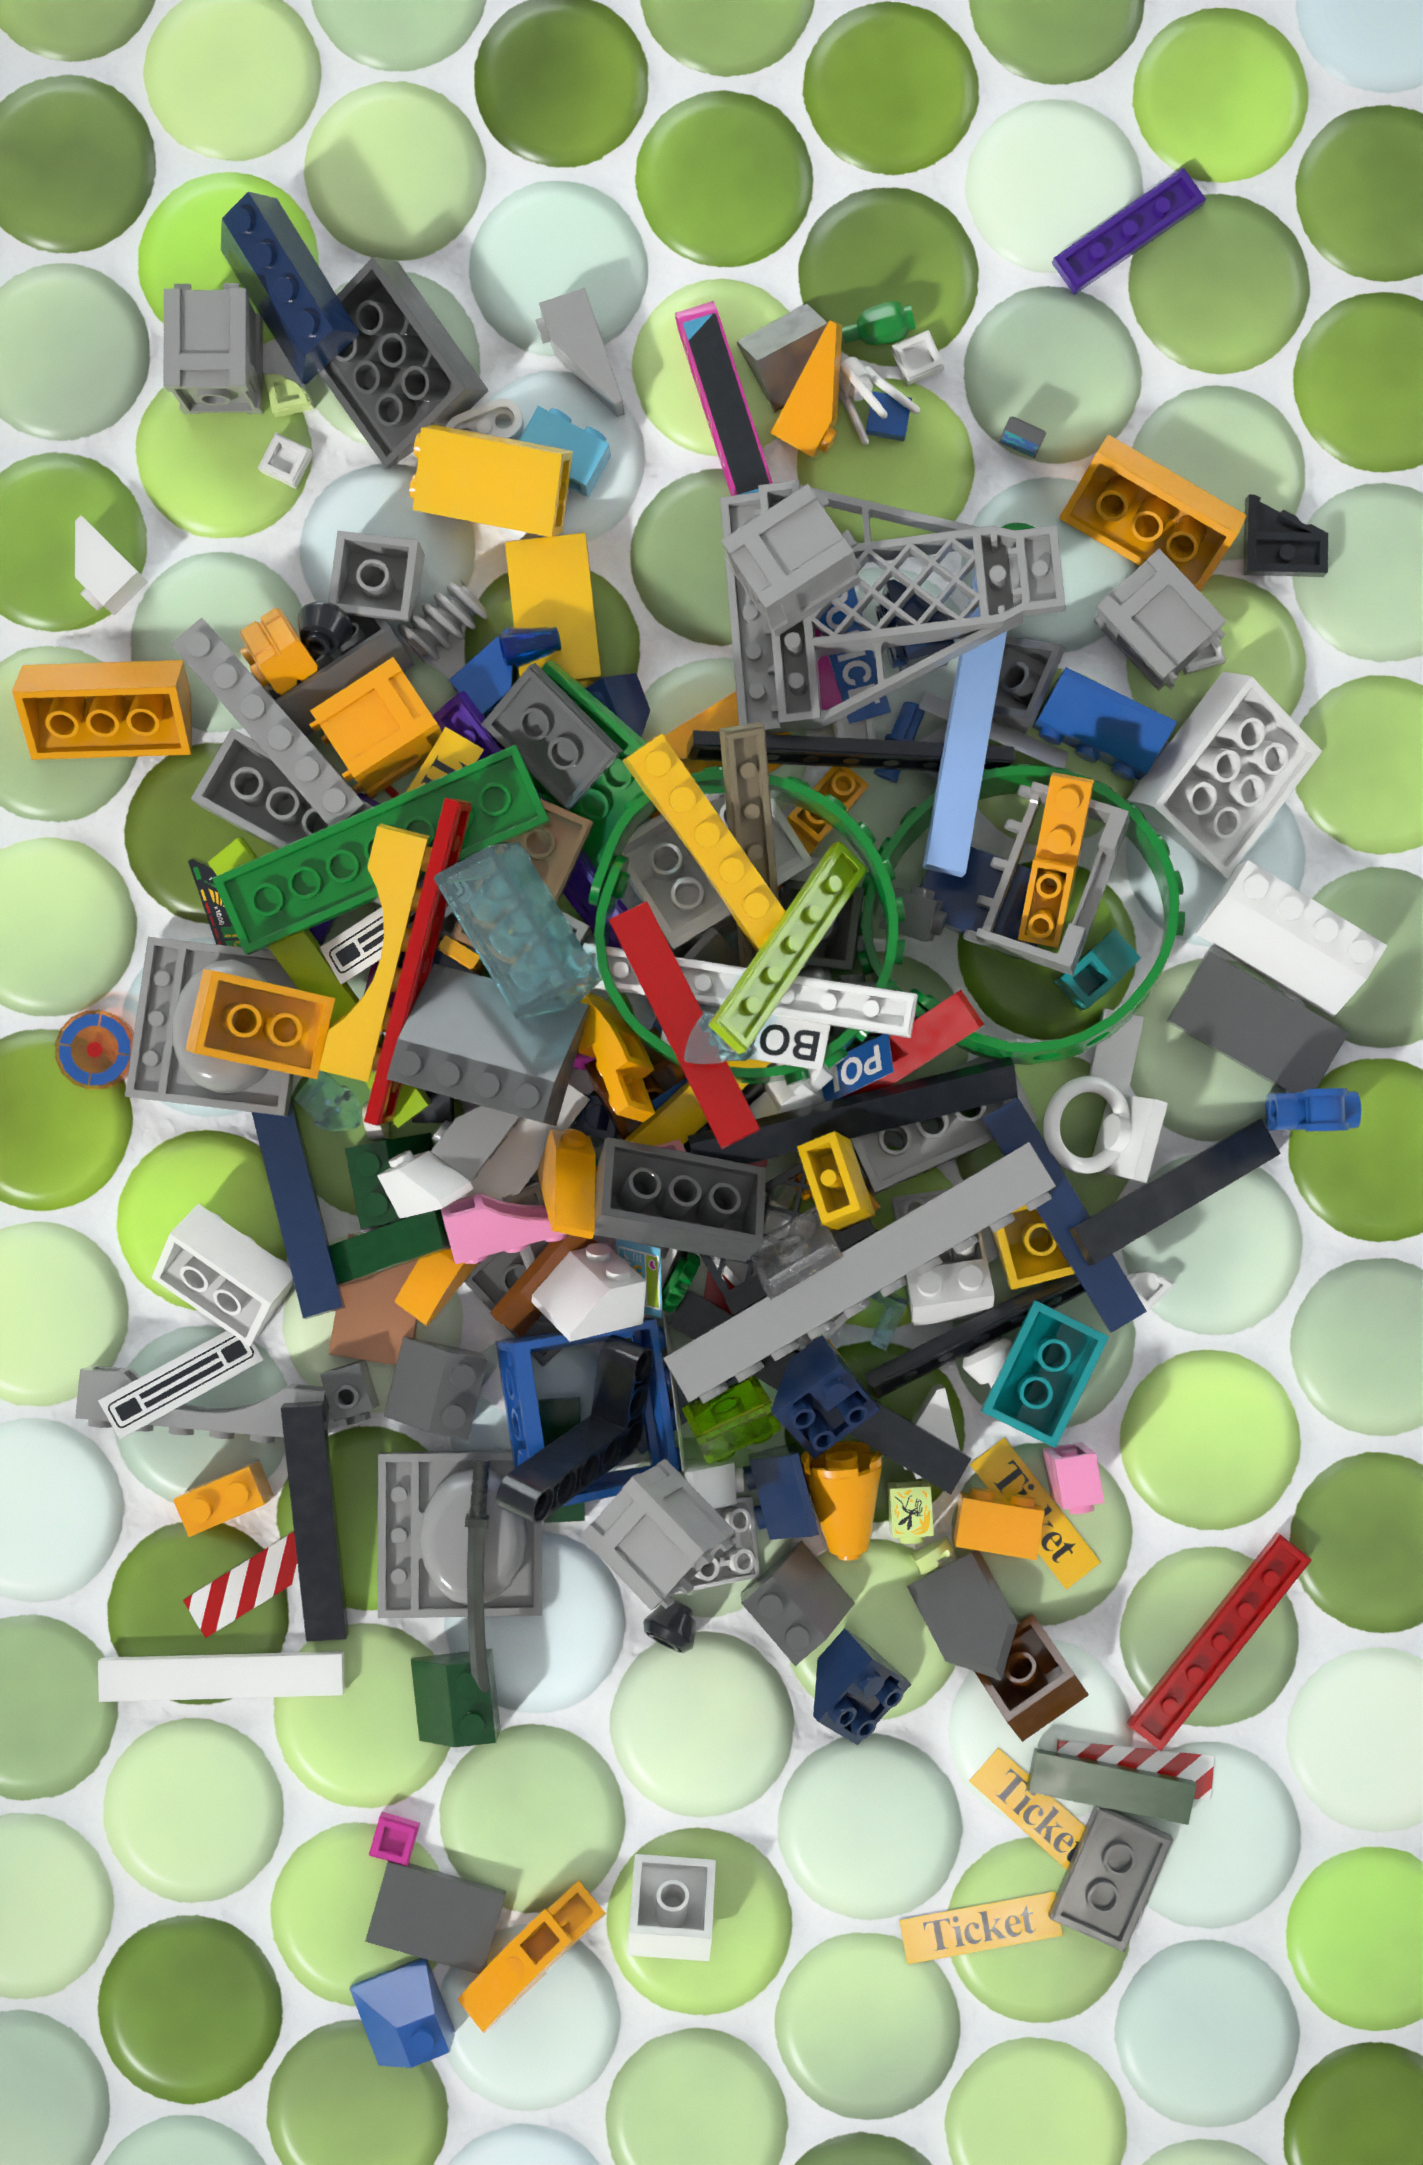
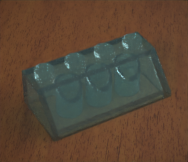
[433,842,602,1019]

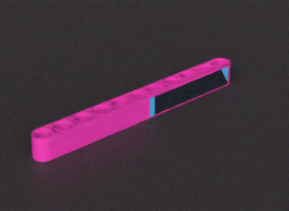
[675,301,842,710]

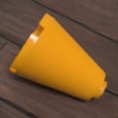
[801,1441,883,1561]

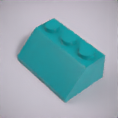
[980,1300,1109,1448]

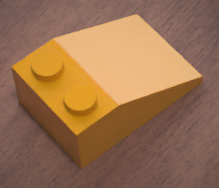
[185,969,335,1079]

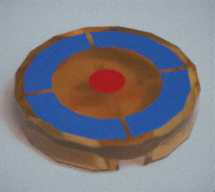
[55,1010,134,1090]

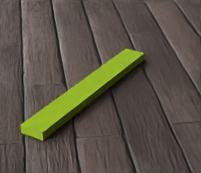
[208,838,433,1128]

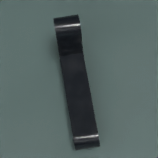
[496,1335,653,1524]

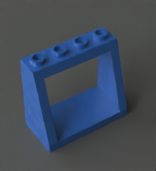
[495,1318,682,1507]

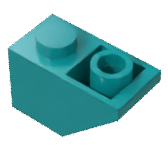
[1053,928,1141,1011]

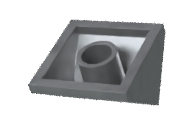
[737,304,841,413]
[992,636,1066,734]

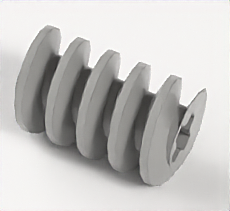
[397,580,489,664]

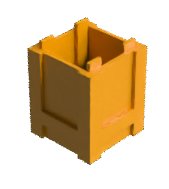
[309,657,442,798]

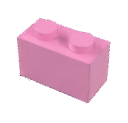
[1042,1442,1105,1514]

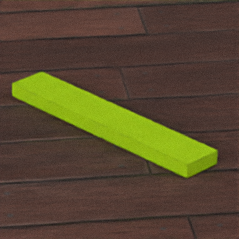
[708,841,868,1054]

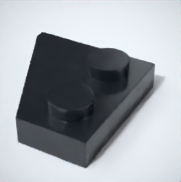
[1243,494,1328,577]

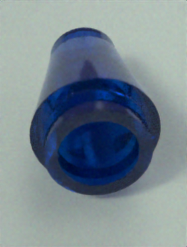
[499,626,561,669]

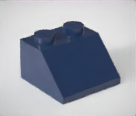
[743,1442,819,1540]

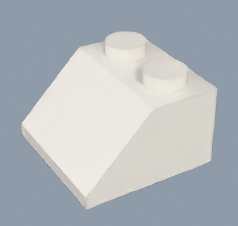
[531,1243,646,1342]
[627,1854,716,1961]

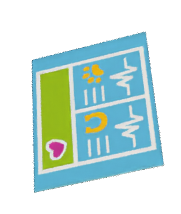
[616,1239,662,1318]

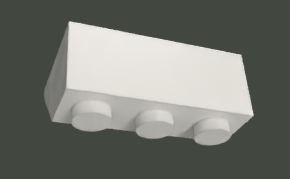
[152,1204,294,1346]

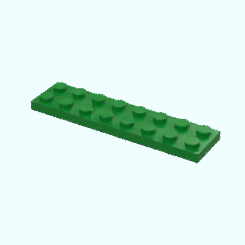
[212,744,551,955]

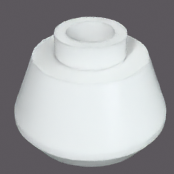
[962,1337,1013,1388]

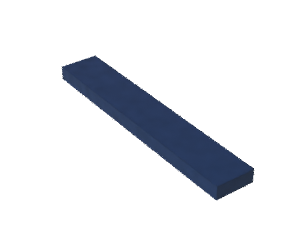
[252,1095,345,1319]
[981,1097,1147,1333]

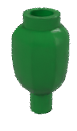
[842,301,916,346]

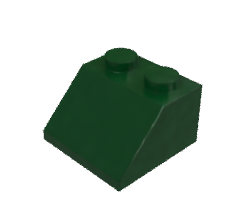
[345,1132,436,1229]
[411,1649,501,1748]

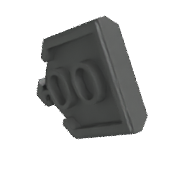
[907,1550,1018,1680]

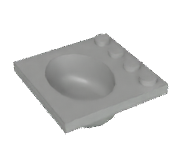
[125,937,298,1117]
[378,1450,542,1618]

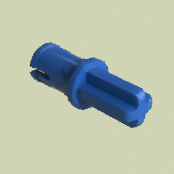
[874,701,925,783]

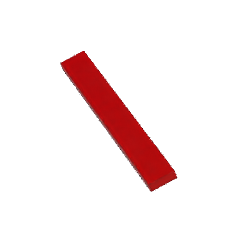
[364,798,472,1126]

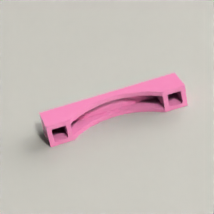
[441,1139,686,1264]

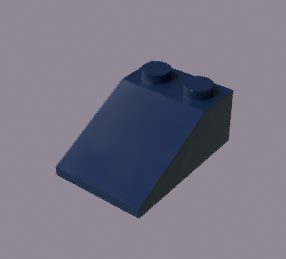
[920,847,1038,959]

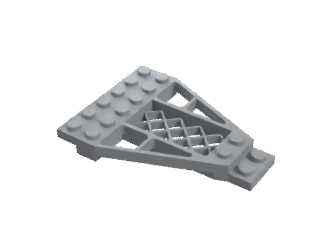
[720,480,1066,734]

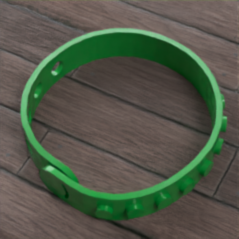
[857,764,1185,1065]
[589,766,905,1086]

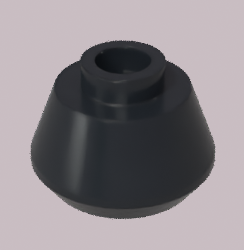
[298,601,353,655]
[643,1600,697,1653]

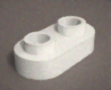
[446,399,524,440]

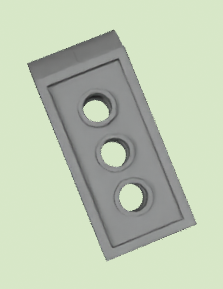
[850,1056,1038,1196]

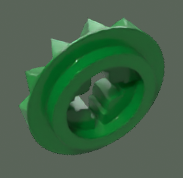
[662,1252,700,1313]

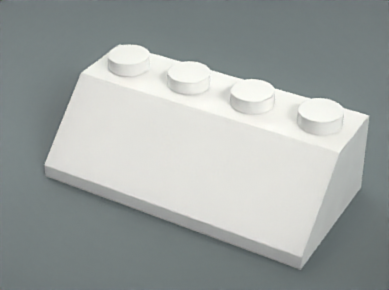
[1195,860,1388,1018]

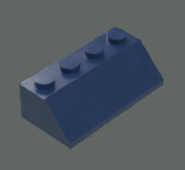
[220,191,360,384]

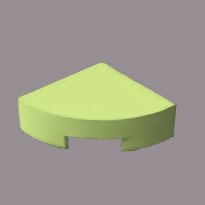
[264,374,314,418]
[911,1535,954,1575]

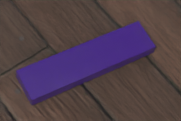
[1052,167,1206,295]

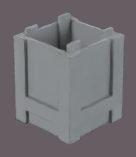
[163,283,263,414]
[721,484,862,637]
[1094,549,1227,691]
[580,1459,736,1611]

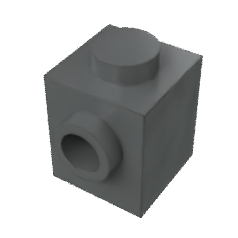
[879,885,947,942]
[320,1360,379,1425]

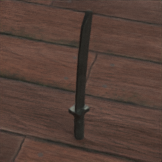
[465,1457,490,1693]

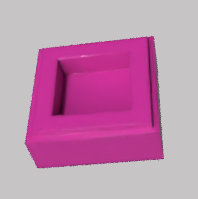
[369,1812,421,1867]

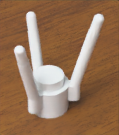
[839,357,920,445]

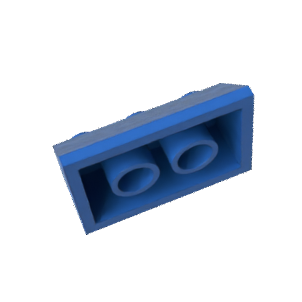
[1032,667,1177,781]

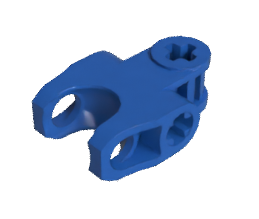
[1265,1088,1361,1131]

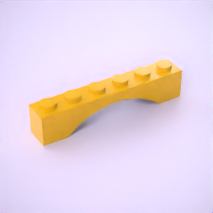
[622,734,786,953]
[319,824,432,1082]

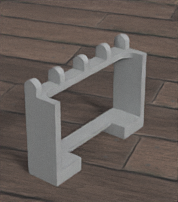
[963,781,1130,976]

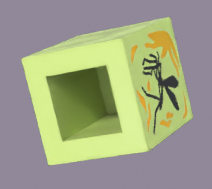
[887,1480,934,1544]

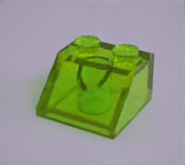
[681,1375,782,1465]

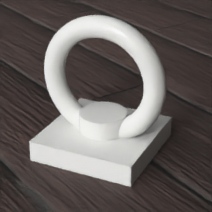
[1043,1076,1168,1183]

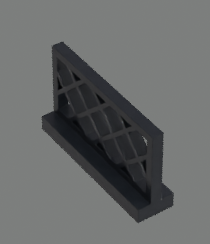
[699,1162,877,1316]

